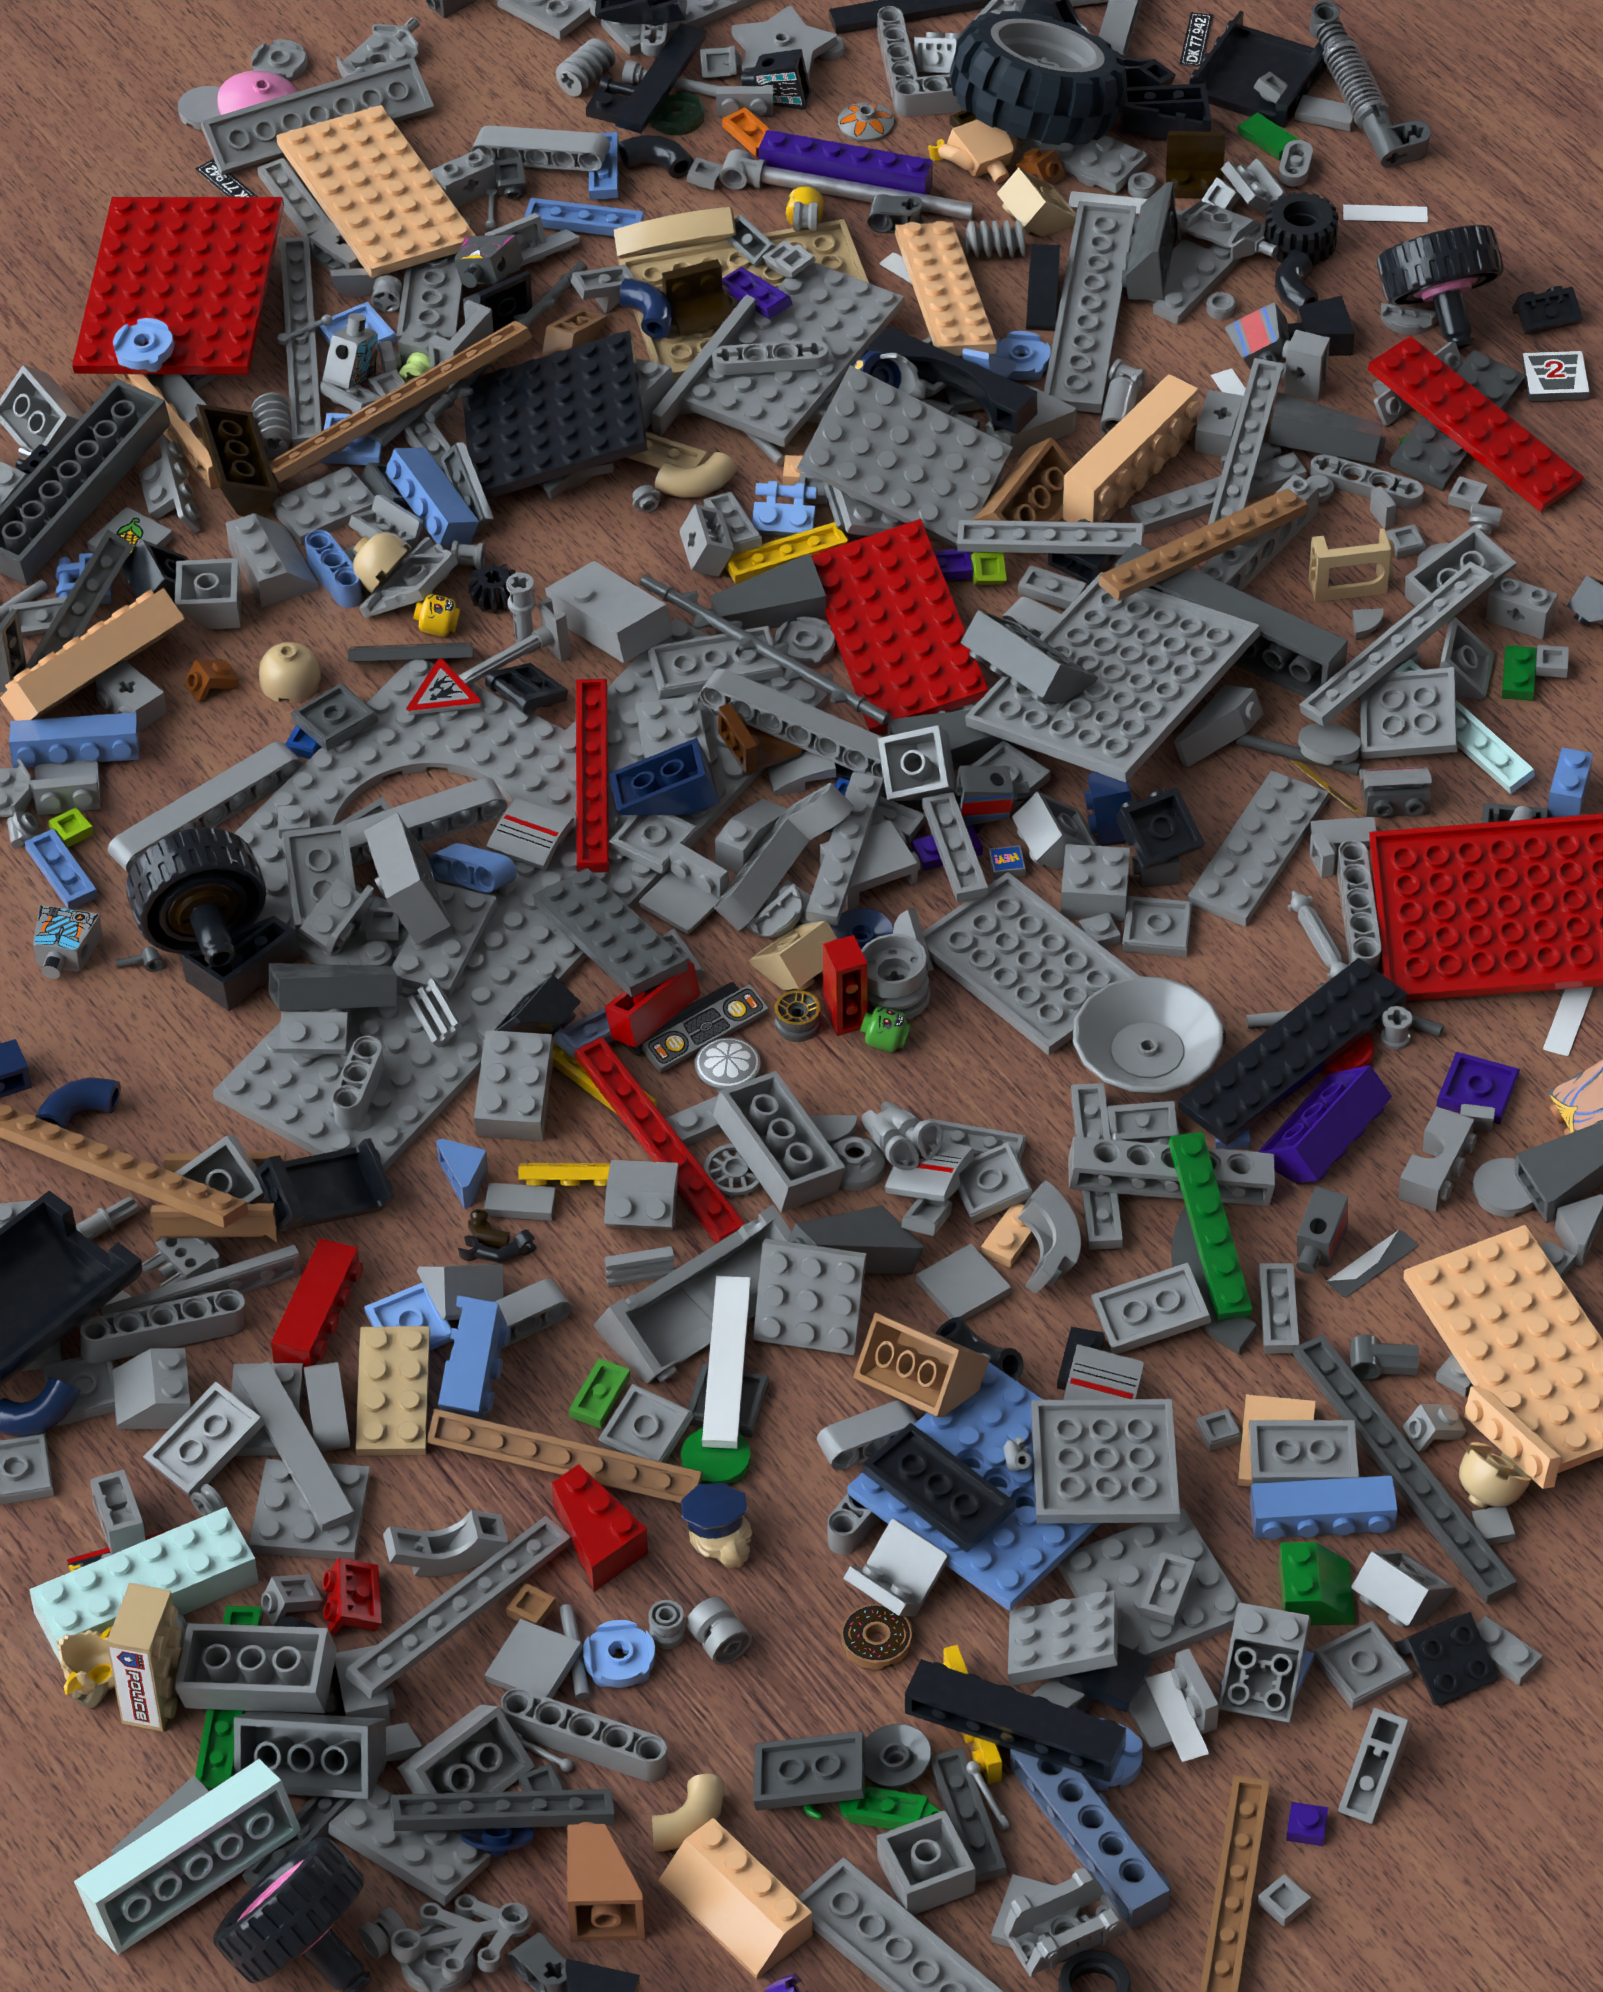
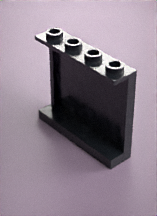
[1190,11,1327,128]

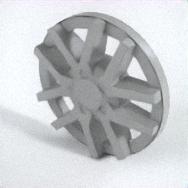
[704,1144,761,1198]

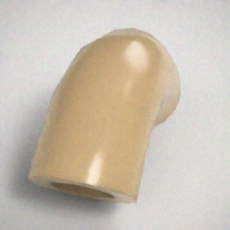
[655,452,737,498]
[652,1774,724,1852]

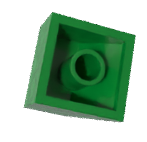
[1278,1542,1355,1626]

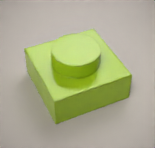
[971,552,1007,585]
[49,807,94,848]

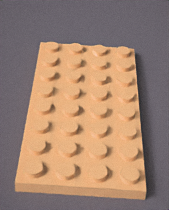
[277,105,476,278]
[1403,1225,1603,1473]

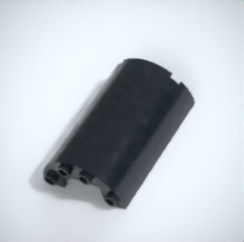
[0,1190,142,1387]

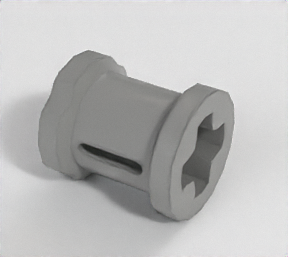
[1108,358,1147,392]
[451,540,486,570]
[1380,1006,1412,1050]

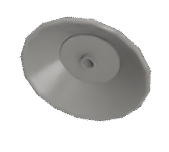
[1073,977,1223,1093]

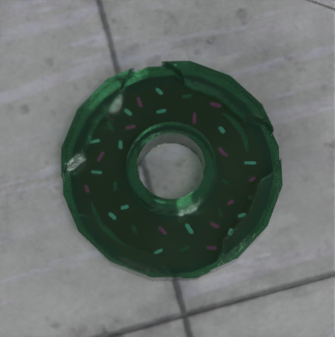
[650,91,705,136]

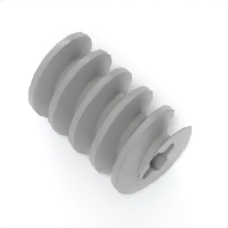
[556,38,616,97]
[966,220,1025,258]
[251,392,292,458]

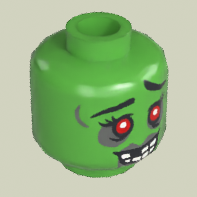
[860,1006,911,1053]

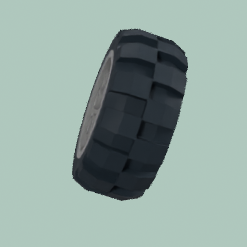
[950,11,1128,145]

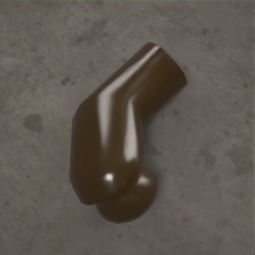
[468,1209,510,1248]

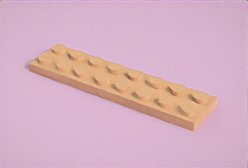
[895,221,997,356]

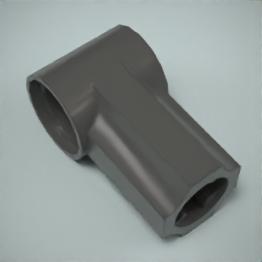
[1350,1334,1419,1381]

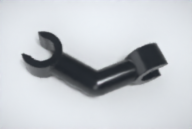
[458,1229,537,1263]

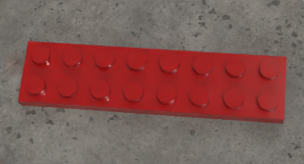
[1367,335,1584,512]

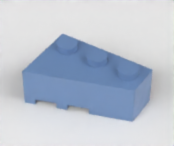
[438,1295,511,1420]

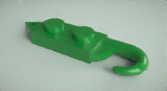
[803,1786,941,1830]

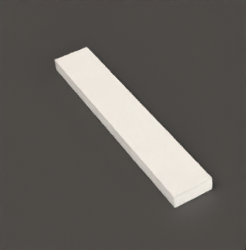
[702,1276,751,1449]

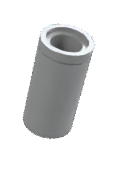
[1099,377,1138,436]

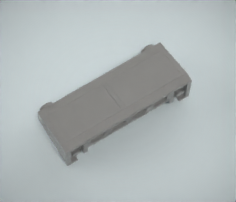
[593,1205,791,1384]

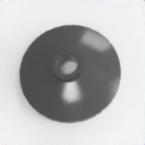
[865,1724,931,1788]

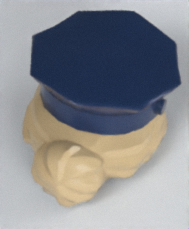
[681,1483,752,1568]

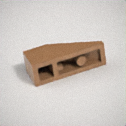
[542,308,607,357]

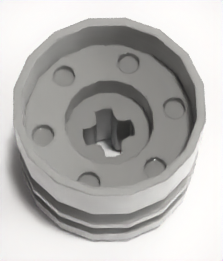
[861,934,931,1020]

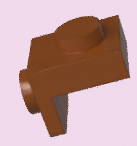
[1015,148,1066,185]
[185,659,240,702]

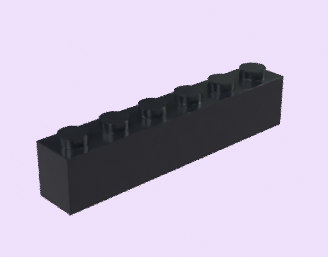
[905,1659,1126,1782]

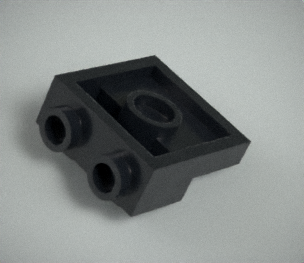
[1115,788,1205,870]

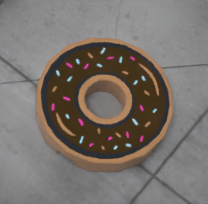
[841,1604,912,1670]

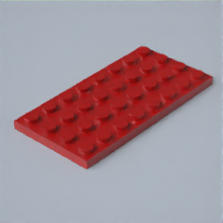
[811,519,988,735]

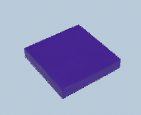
[1436,1052,1520,1124]

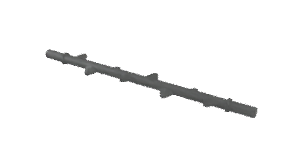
[425,261,587,422]
[640,574,890,725]

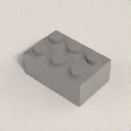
[474,1030,555,1141]

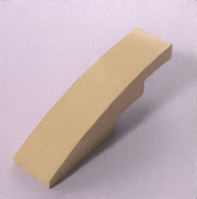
[613,207,736,259]

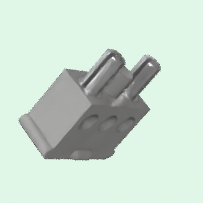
[142,1237,223,1287]

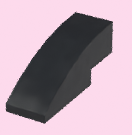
[595,0,687,25]
[1026,244,1060,331]

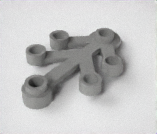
[391,1894,532,1981]

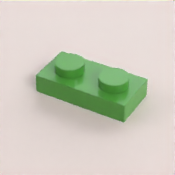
[569,1358,630,1429]

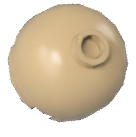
[353,532,412,593]
[259,642,321,703]
[1459,1442,1532,1509]

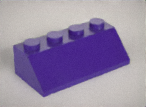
[1258,1065,1392,1184]

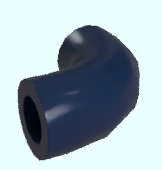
[620,278,673,339]
[35,1077,121,1129]
[0,1377,81,1437]

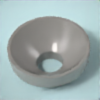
[831,1137,885,1191]

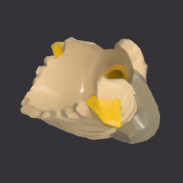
[57,1627,115,1708]

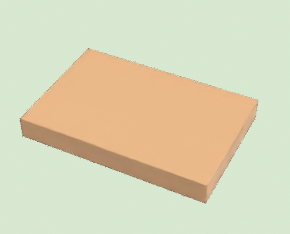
[1238,1394,1316,1487]

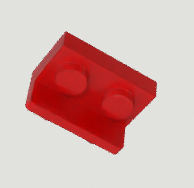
[322,1557,382,1635]

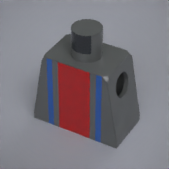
[1225,302,1290,369]
[954,766,1030,826]
[1296,1186,1348,1274]

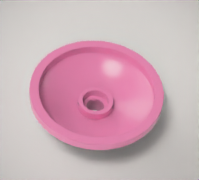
[217,70,298,115]

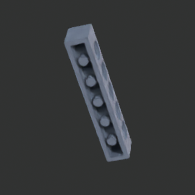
[1010,1749,1172,1930]

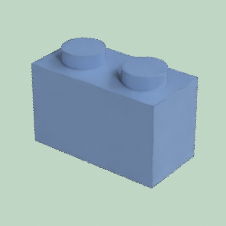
[1547,747,1593,818]

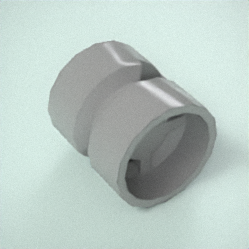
[686,1596,752,1665]

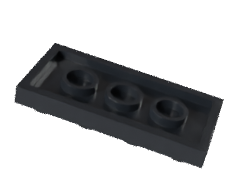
[862,1423,1016,1552]

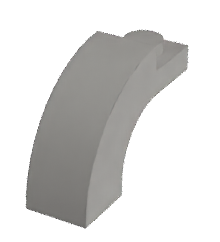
[1017,1180,1081,1294]
[383,1510,509,1577]

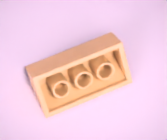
[658,1818,813,1979]

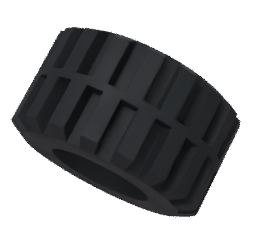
[1264,192,1339,265]

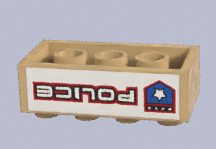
[107,1583,183,1732]

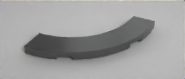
[1171,1206,1257,1355]

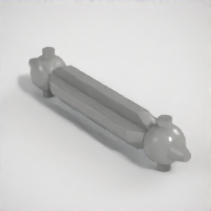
[1287,890,1350,980]

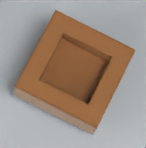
[506,1583,556,1626]

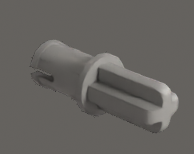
[76,1196,139,1240]

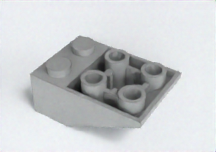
[1218,1602,1311,1723]

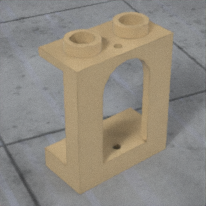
[1308,528,1395,602]

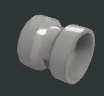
[648,1600,685,1649]
[357,1907,407,1959]

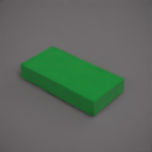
[1238,112,1299,160]

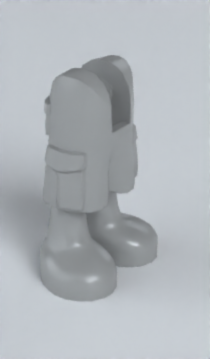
[862,1101,943,1170]

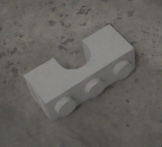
[1398,1107,1477,1212]

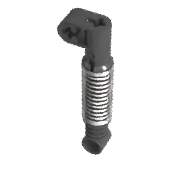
[1309,0,1431,168]

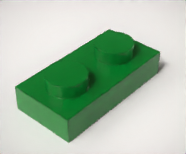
[1501,645,1537,701]

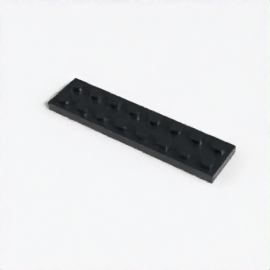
[1178,958,1408,1146]

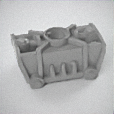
[1004,1867,1128,1978]

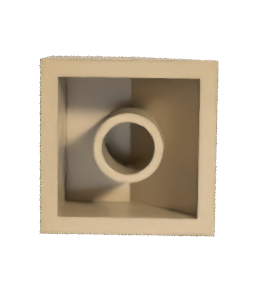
[997,167,1076,237]
[748,920,837,990]

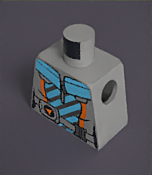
[323,313,378,389]
[33,904,103,979]

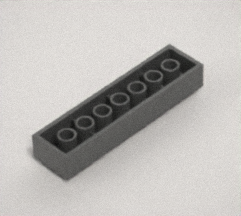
[0,379,171,586]
[1114,542,1348,698]

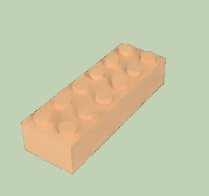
[1063,374,1200,523]
[0,588,185,721]

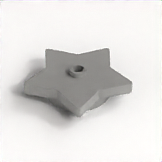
[732,6,837,79]

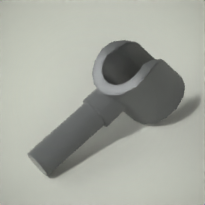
[116,946,163,972]

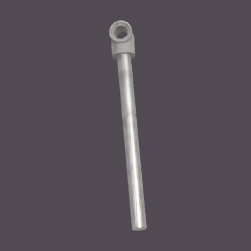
[719,149,975,220]

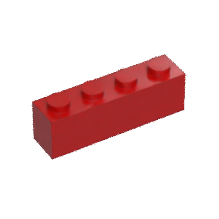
[271,1238,363,1370]

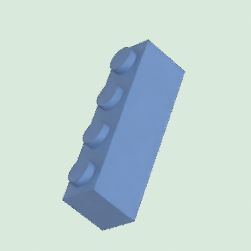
[385,447,479,547]
[9,712,140,768]
[1250,1476,1397,1540]

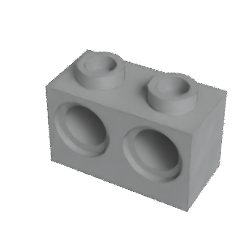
[90,1469,146,1555]

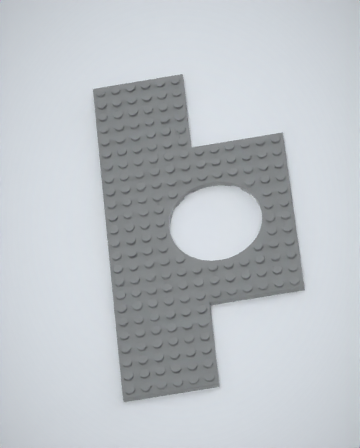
[213,618,828,1171]

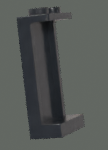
[255,1138,394,1232]

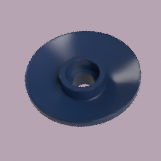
[830,908,893,950]
[460,1827,534,1857]

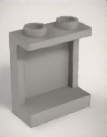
[428,300,493,391]
[820,820,921,909]

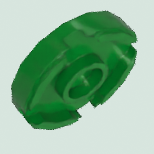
[681,1428,751,1485]

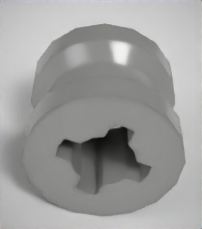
[793,202,818,231]
[371,275,403,313]

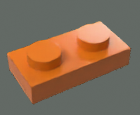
[722,107,771,157]

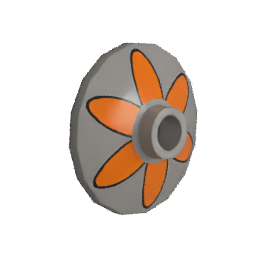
[838,102,894,142]

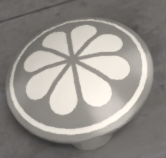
[695,1038,761,1093]

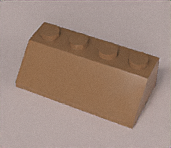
[972,437,1074,559]
[853,1313,990,1418]

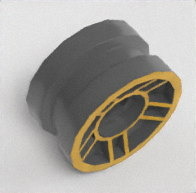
[775,990,821,1042]

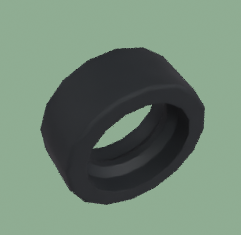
[1058,1950,1131,1992]

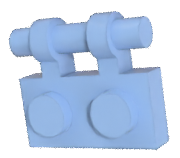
[752,481,817,537]

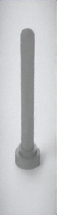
[622,60,718,97]

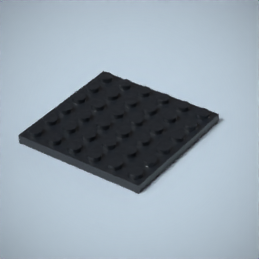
[462,330,648,499]

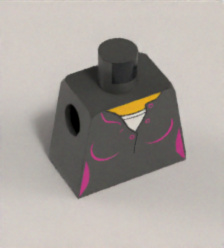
[455,235,523,288]

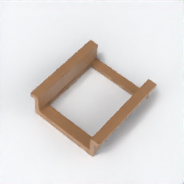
[150,1152,286,1242]

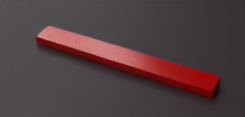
[576,679,609,873]
[574,1037,745,1244]

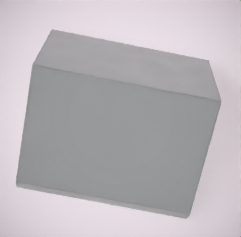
[1440,616,1495,700]
[417,1264,503,1320]

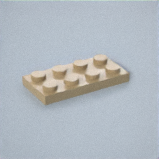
[356,1326,430,1456]

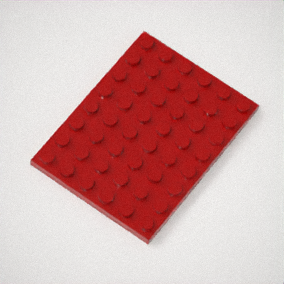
[72,197,284,375]
[1369,814,1603,1001]

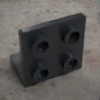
[1394,1612,1498,1706]

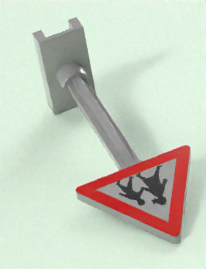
[406,597,572,715]

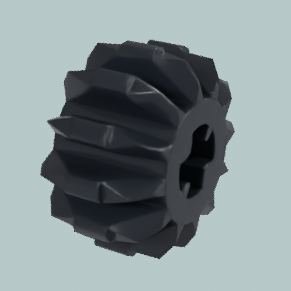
[468,562,516,614]

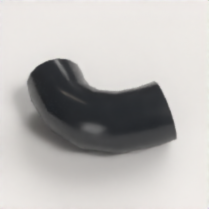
[618,135,694,179]
[1275,250,1318,315]
[935,1317,1024,1381]

